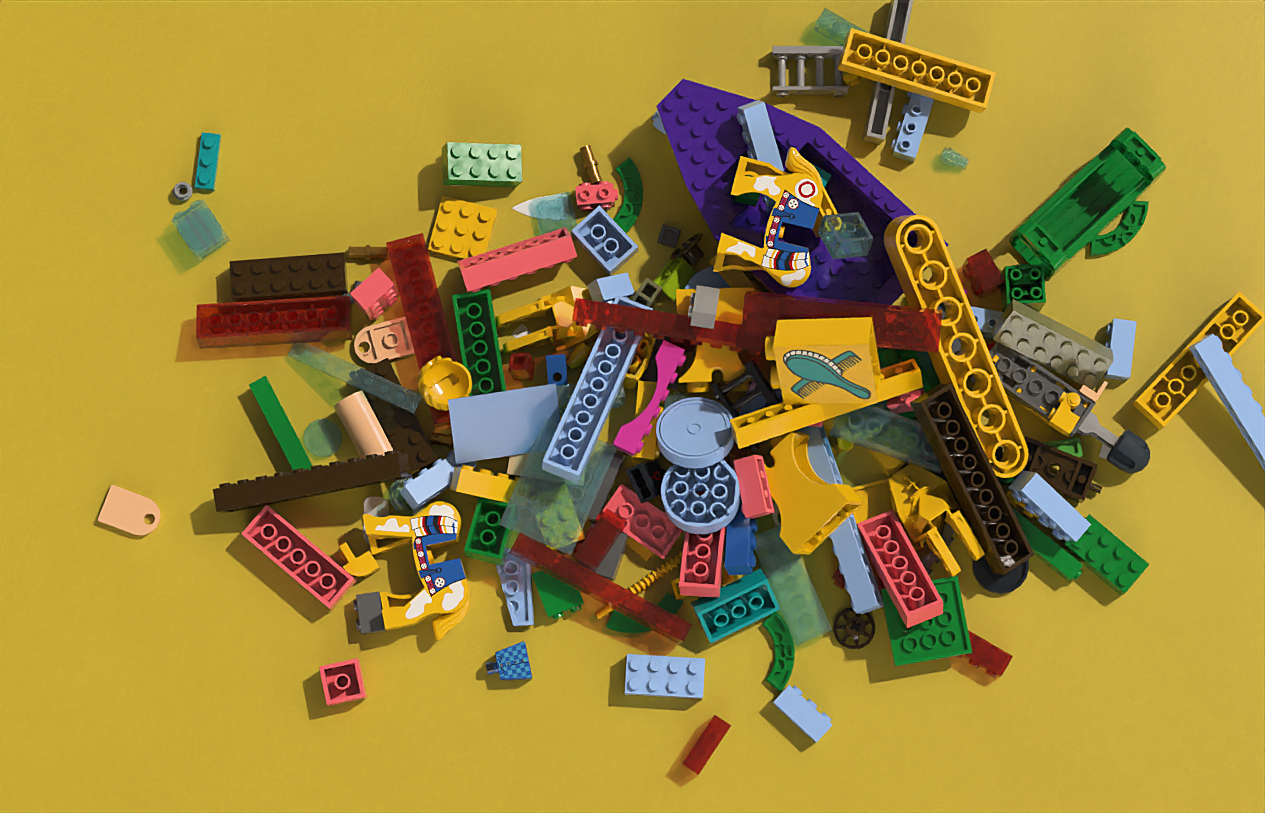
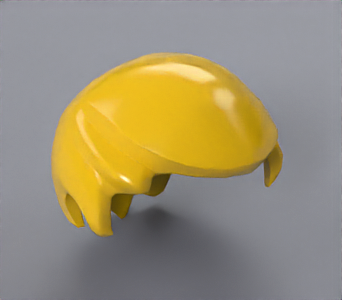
[418,356,472,411]

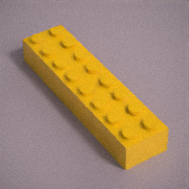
[837,28,996,113]
[1132,291,1265,430]

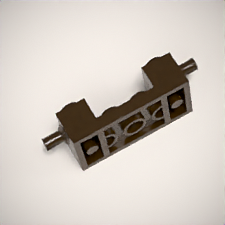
[1002,436,1102,504]

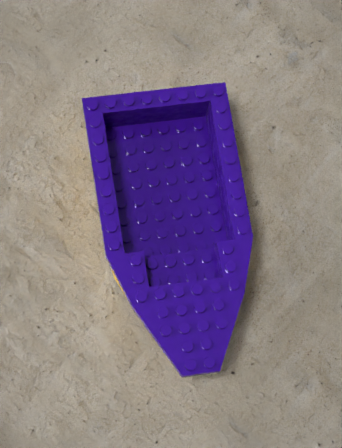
[656,79,949,325]

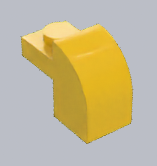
[339,542,381,578]

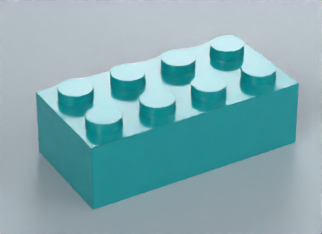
[691,568,780,643]

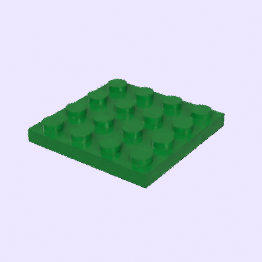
[880,576,972,667]

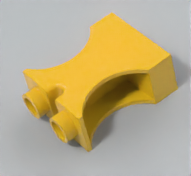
[676,287,754,392]
[763,431,863,555]

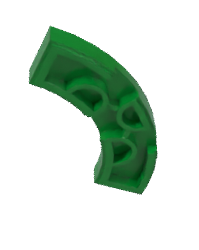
[613,157,643,234]
[1090,201,1149,256]
[606,593,684,633]
[762,612,795,692]

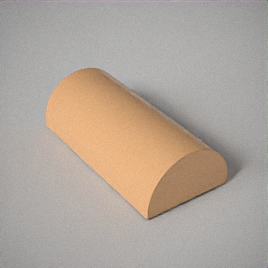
[334,390,393,459]

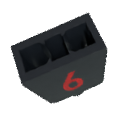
[626,461,666,504]

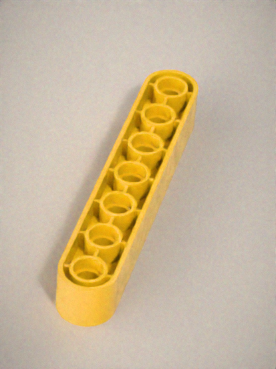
[884,215,1028,478]

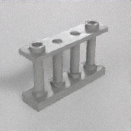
[772,46,849,98]

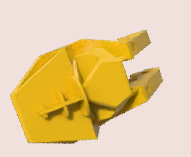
[495,286,611,354]
[888,463,985,577]

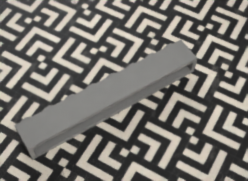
[862,0,913,145]

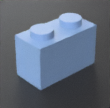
[587,273,635,308]

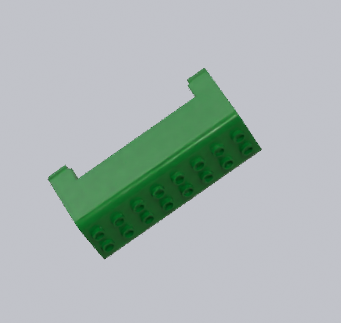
[1009,127,1166,281]

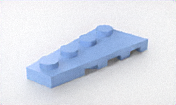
[496,547,534,626]

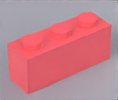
[733,455,774,518]

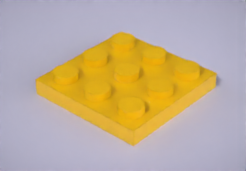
[428,196,498,260]

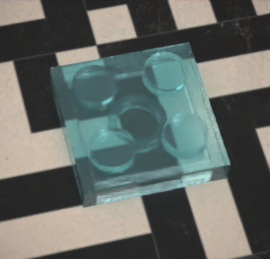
[533,191,577,235]

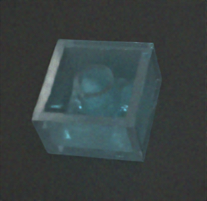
[818,212,874,259]

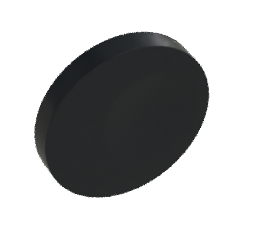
[972,556,1029,594]

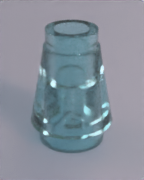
[939,147,969,169]

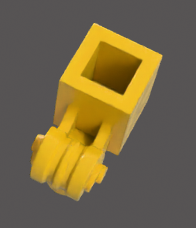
[1047,392,1080,437]

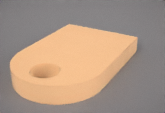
[354,317,416,365]
[97,485,161,536]

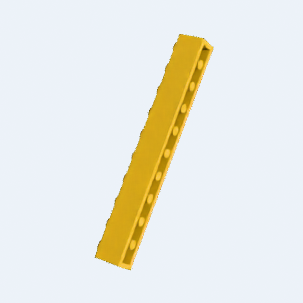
[730,358,923,449]

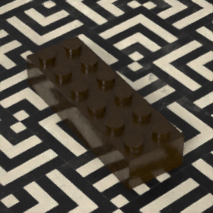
[229,252,348,303]
[353,358,437,480]

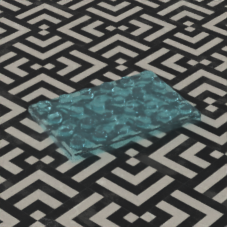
[499,417,617,555]

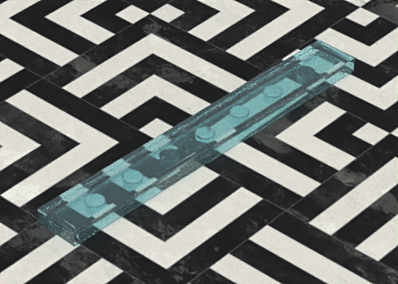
[288,339,422,414]

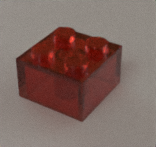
[961,248,1005,299]

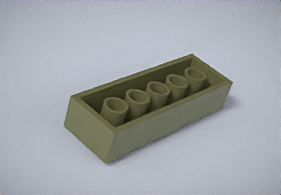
[993,299,1113,390]

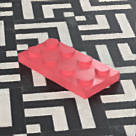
[599,484,683,560]

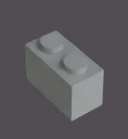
[688,285,720,329]

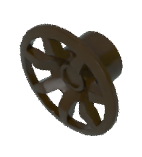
[670,233,705,266]
[833,607,875,649]

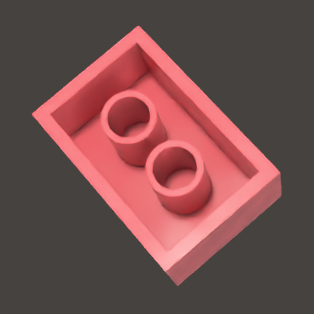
[350,268,399,321]

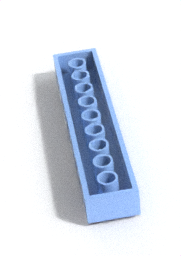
[542,295,653,484]

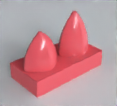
[886,389,924,415]

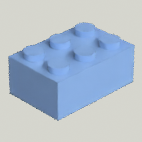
[571,205,638,276]

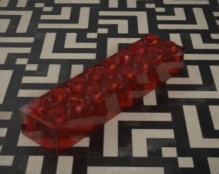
[196,296,353,349]

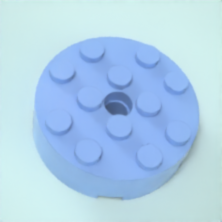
[661,459,741,534]

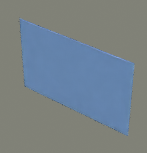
[448,383,560,464]

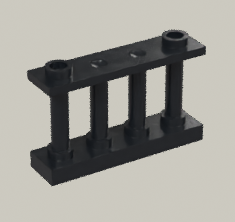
[712,360,781,451]

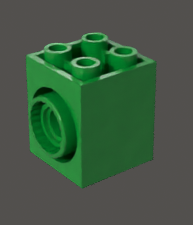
[999,264,1046,312]

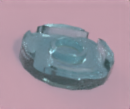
[304,419,342,457]

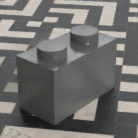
[354,592,386,635]

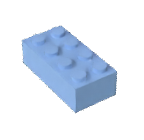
[1008,471,1091,542]
[625,654,705,699]

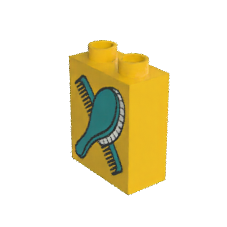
[765,317,881,405]

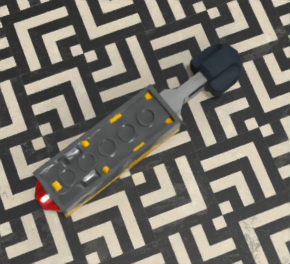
[986,342,1150,473]

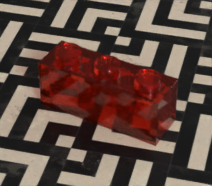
[574,508,628,572]
[682,715,731,775]

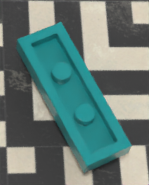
[195,132,222,191]

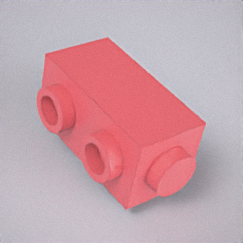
[575,181,618,211]

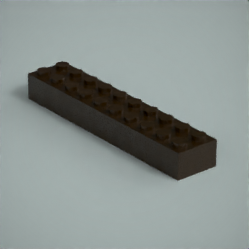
[910,383,1034,575]
[213,450,412,513]

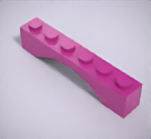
[613,340,686,456]

